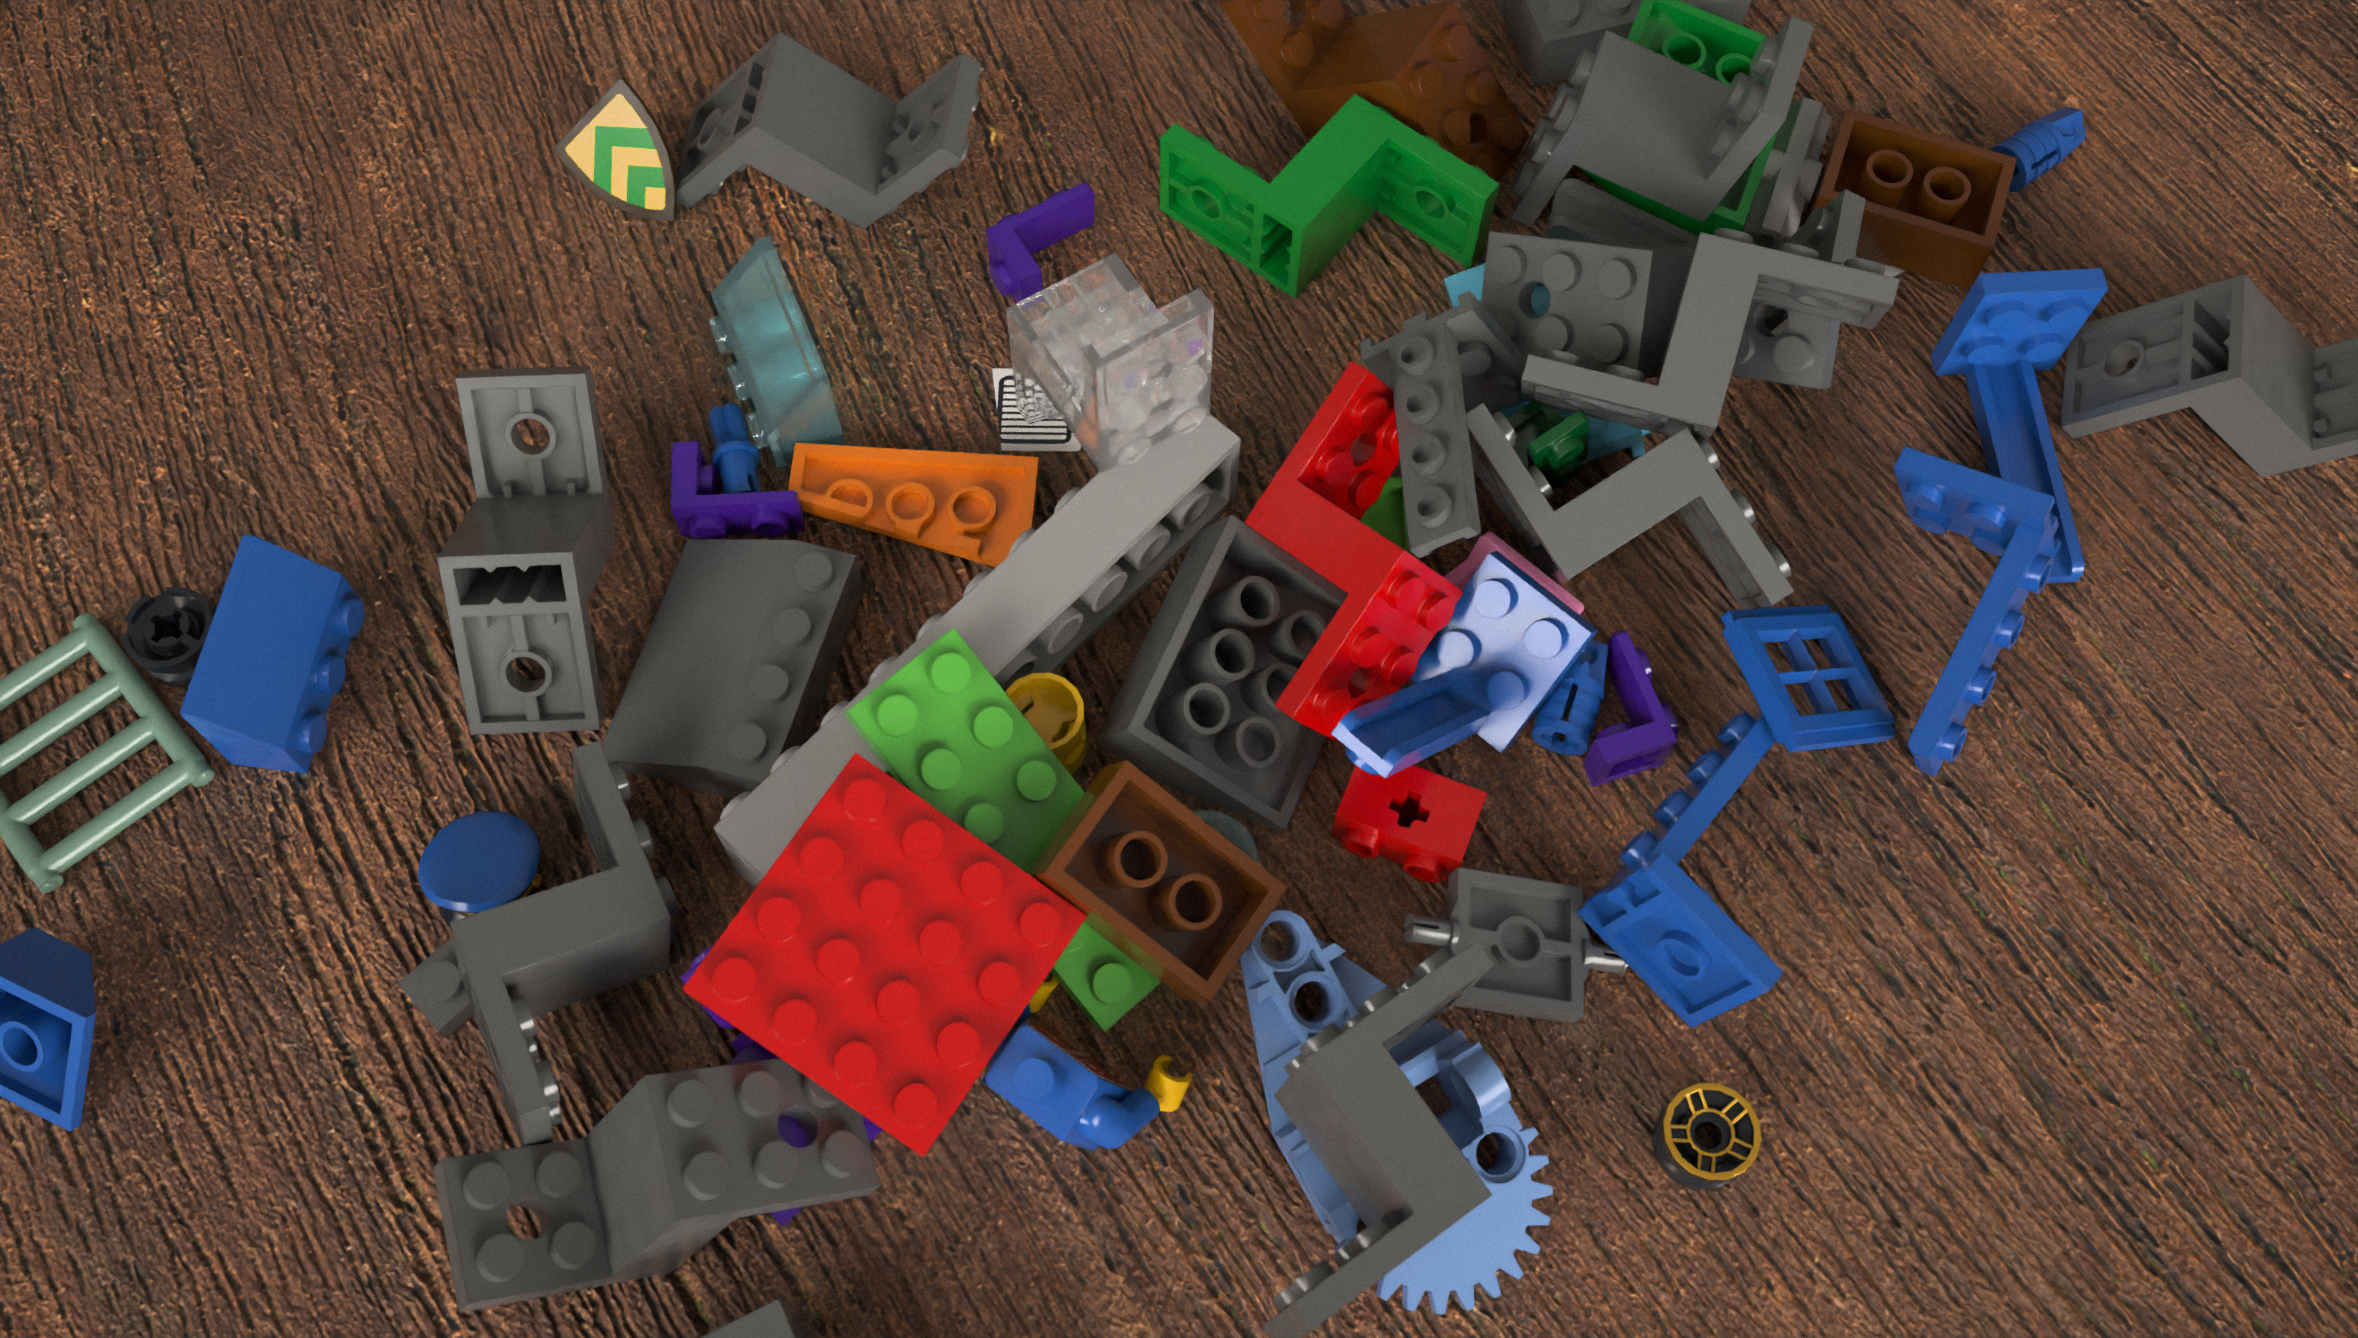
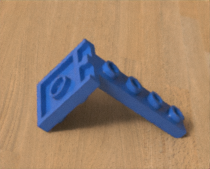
[1931,268,2108,583]
[1894,446,2061,777]
[1331,551,1598,779]
[1576,709,1783,1028]

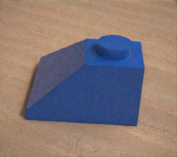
[0,927,96,1131]

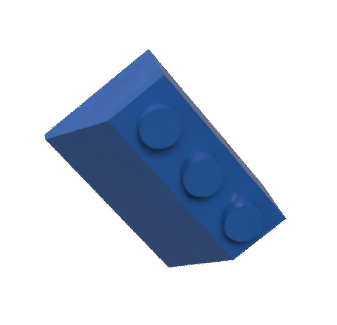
[179,535,364,774]

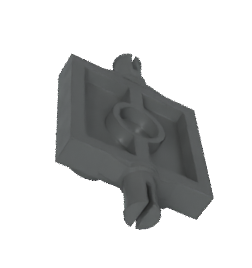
[1404,867,1628,1023]

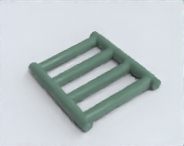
[0,613,215,893]

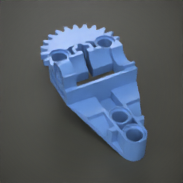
[1240,910,1553,1314]

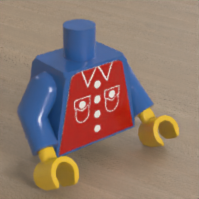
[982,976,1193,1151]

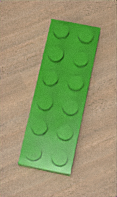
[844,627,1161,1032]

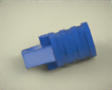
[1990,107,2086,192]
[1531,640,1609,756]

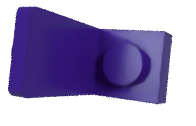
[670,441,805,539]
[1583,630,1678,787]

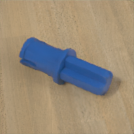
[708,402,762,494]

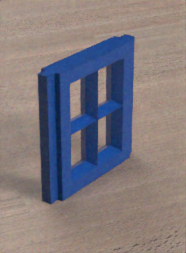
[1721,605,1896,753]

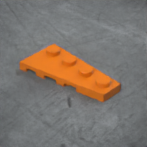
[788,443,1040,567]

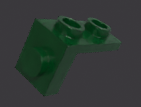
[1507,402,1589,488]

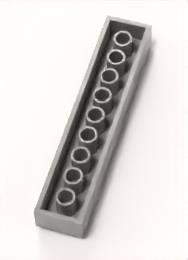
[713,394,1241,889]

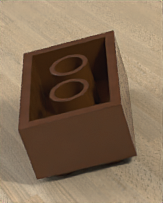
[1804,108,2017,290]
[1027,760,1288,1001]

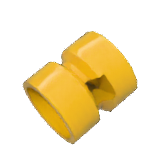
[1005,672,1086,776]

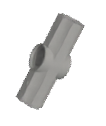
[1742,97,1832,249]

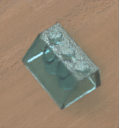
[708,235,845,468]

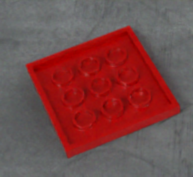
[682,752,1087,1157]

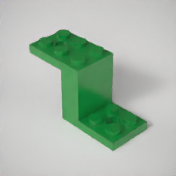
[1160,94,1500,299]

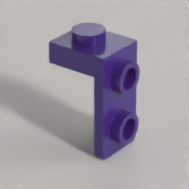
[986,182,1095,314]

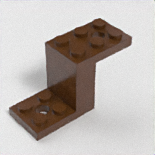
[1219,0,1530,182]

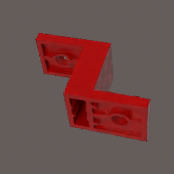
[1244,361,1464,746]

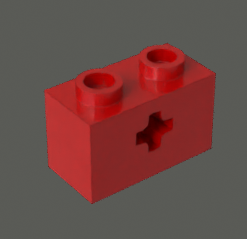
[1331,765,1487,883]

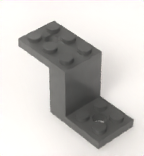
[1510,16,1814,227]
[675,31,982,229]
[1521,228,1900,441]
[1481,231,1845,389]
[2061,274,2358,477]
[437,365,616,735]
[1466,403,1794,610]
[450,740,679,1147]
[1262,941,1494,1338]
[433,1058,880,1313]

